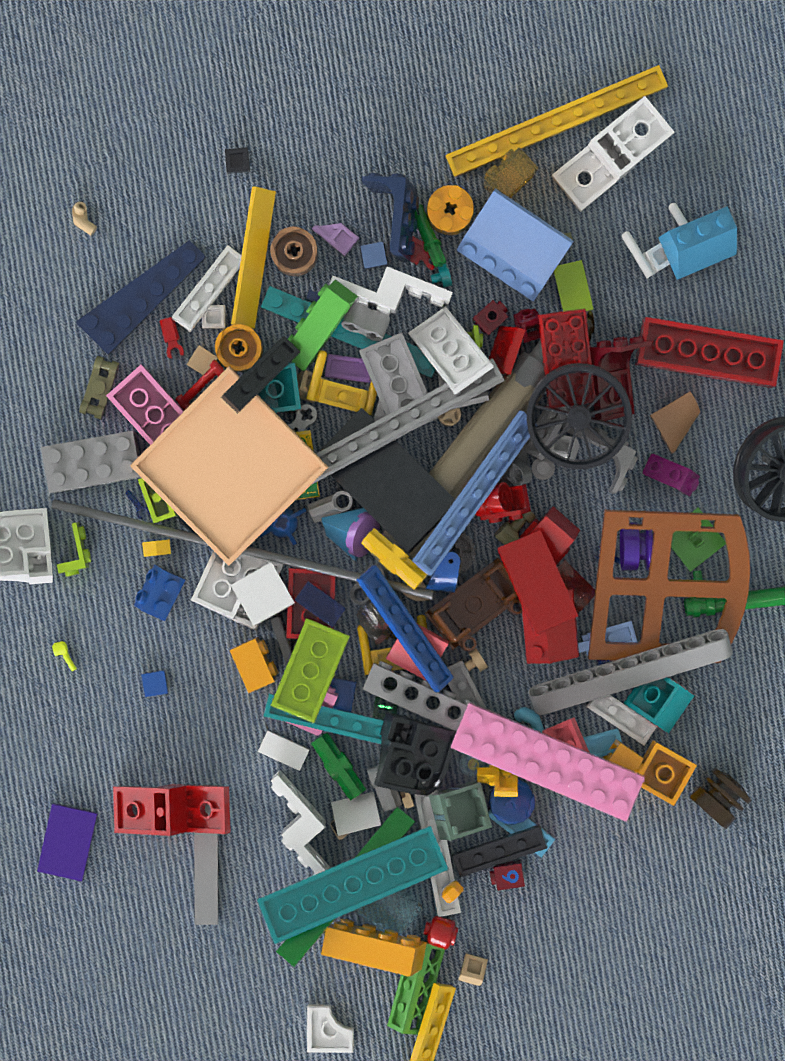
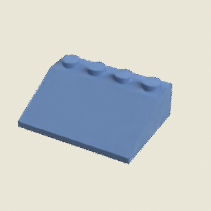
[457,189,574,302]

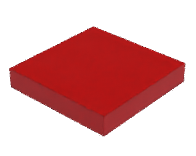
[489,326,525,375]

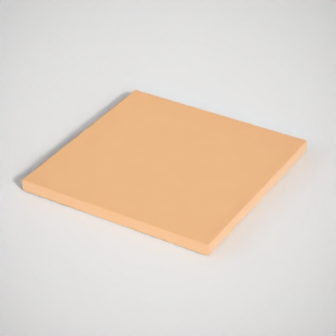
[130,366,329,566]

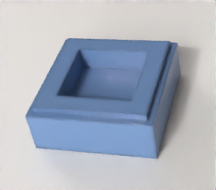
[360,242,387,269]

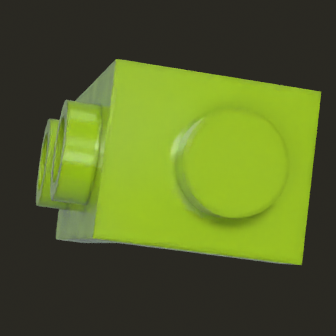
[57,522,91,577]

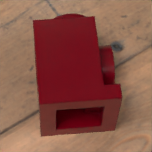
[472,300,508,337]
[513,308,540,343]

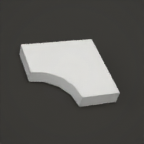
[307,1004,354,1053]

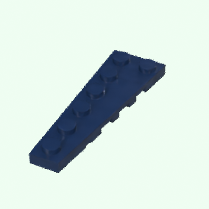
[76,240,207,355]

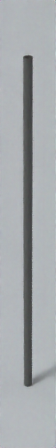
[51,500,434,600]

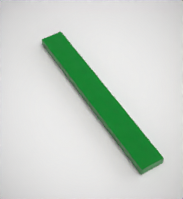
[276,807,415,968]

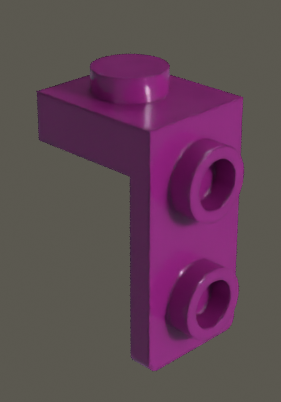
[642,454,700,497]

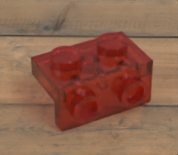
[557,560,595,613]

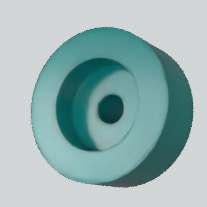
[430,263,453,288]

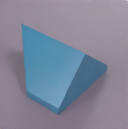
[322,508,366,561]

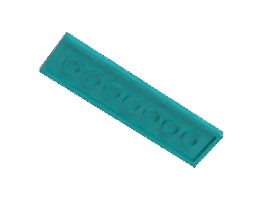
[256,826,449,944]

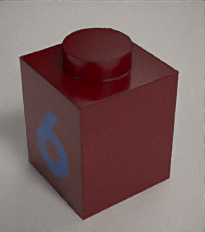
[489,860,525,891]

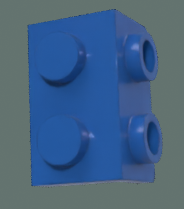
[134,565,185,621]

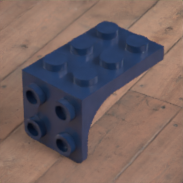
[361,173,419,262]

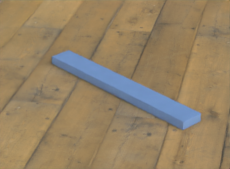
[412,411,538,576]

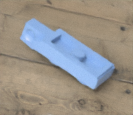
[578,620,638,656]

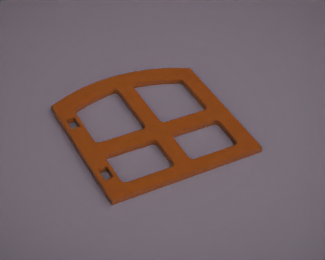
[588,510,750,663]

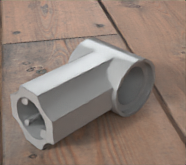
[307,491,355,523]
[367,765,402,811]

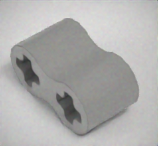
[341,302,391,341]
[288,404,318,432]

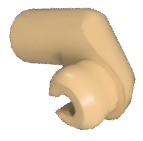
[72,202,97,236]

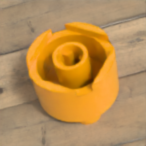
[427,185,474,235]
[215,324,263,373]

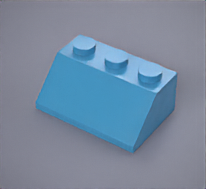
[658,206,737,280]

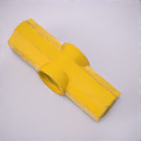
[361,528,427,590]

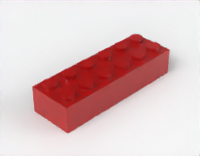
[635,317,784,388]

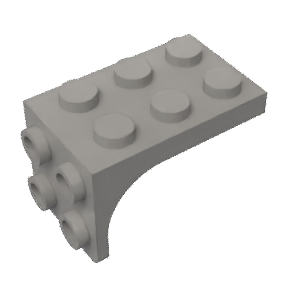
[561,422,638,494]

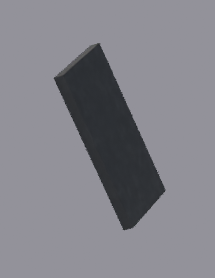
[319,408,456,553]

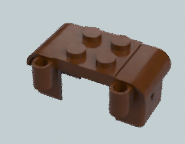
[425,558,522,652]

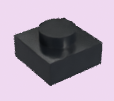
[224,147,250,174]

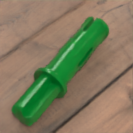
[415,204,446,267]

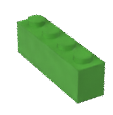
[288,279,358,371]

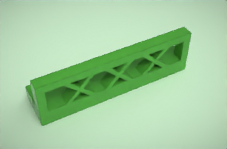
[387,939,445,1035]

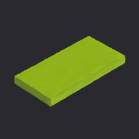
[271,618,350,723]

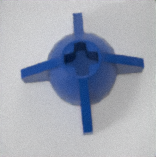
[260,508,307,545]

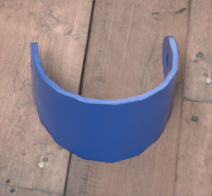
[426,552,460,593]

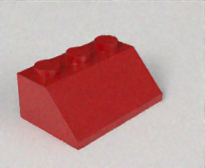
[522,588,579,664]

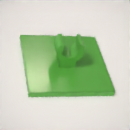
[671,507,726,572]

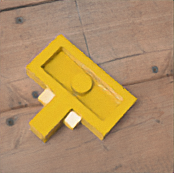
[477,765,518,797]

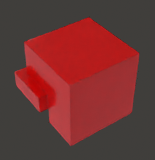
[520,506,580,565]

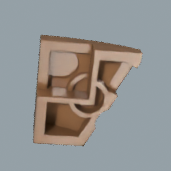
[650,391,701,454]

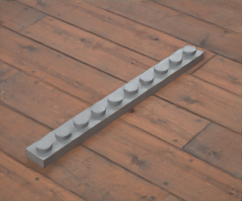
[311,358,504,485]

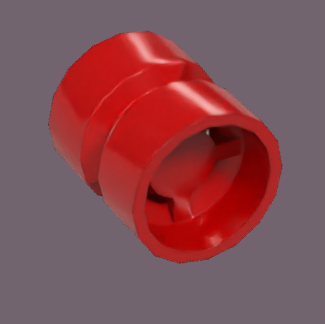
[475,482,513,517]

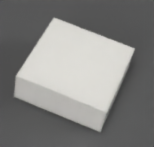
[202,305,226,329]

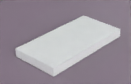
[408,306,493,395]

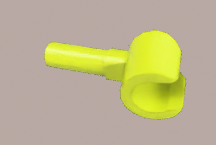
[52,641,77,671]

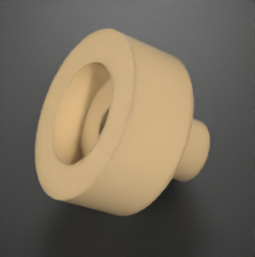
[464,648,488,672]

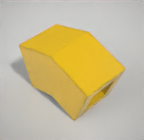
[142,539,171,557]

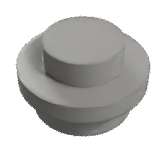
[532,457,555,480]

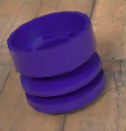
[619,522,654,571]

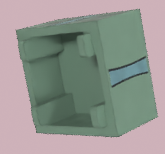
[429,782,492,841]

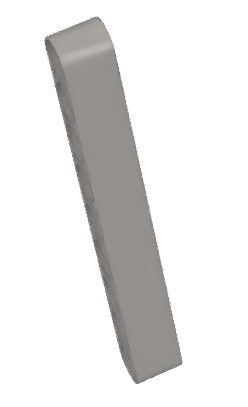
[528,629,733,715]

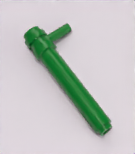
[684,570,785,618]

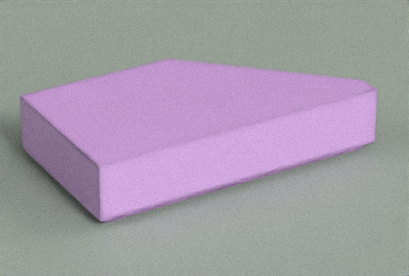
[312,223,359,256]

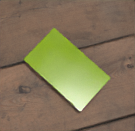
[554,260,594,311]

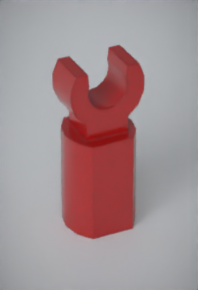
[159,317,185,359]

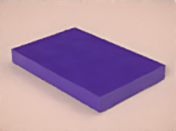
[37,803,98,882]

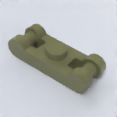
[79,356,120,420]

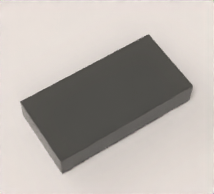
[270,616,293,663]

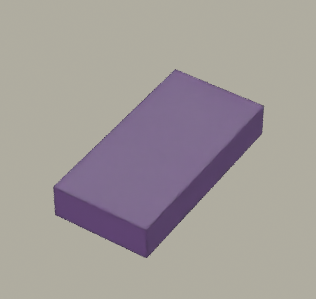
[325,354,371,383]

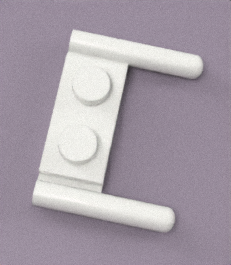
[622,203,688,278]

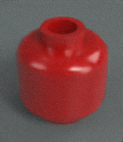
[423,916,459,949]

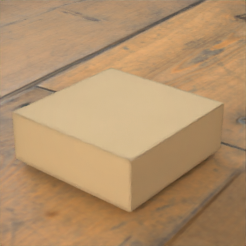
[186,345,218,375]

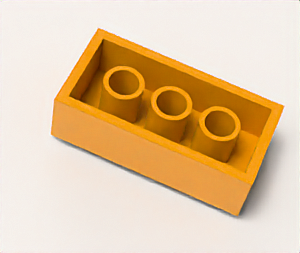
[321,919,427,976]

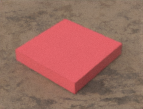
[386,624,449,681]

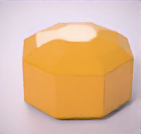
[441,880,464,903]

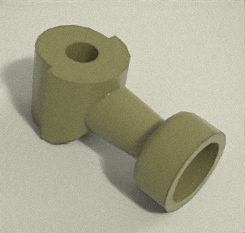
[494,512,536,545]

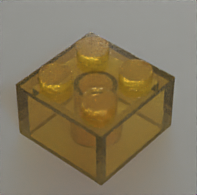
[483,147,539,199]

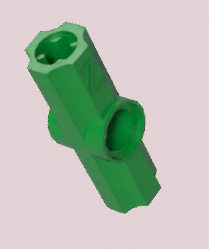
[311,732,367,801]

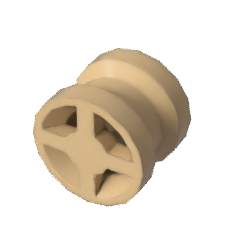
[438,408,461,426]

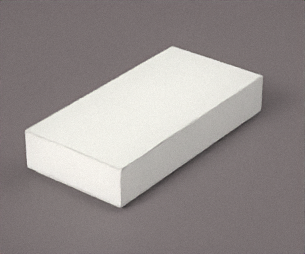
[258,730,310,771]

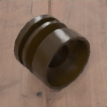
[689,768,752,830]

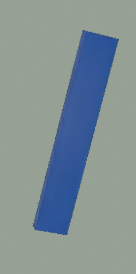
[357,565,454,692]

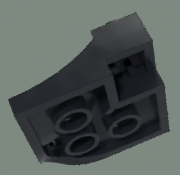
[374,712,457,796]

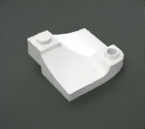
[0,508,53,584]
[191,551,284,631]

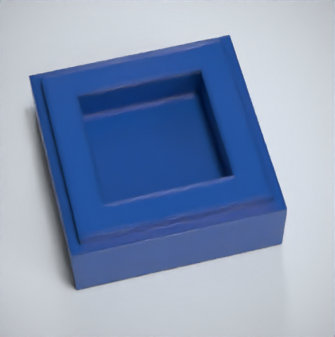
[141,670,169,697]

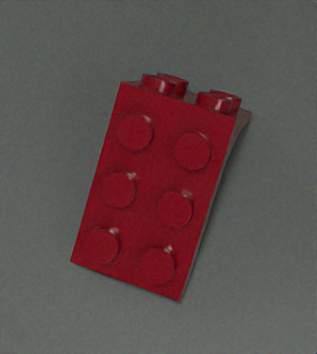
[590,336,652,421]

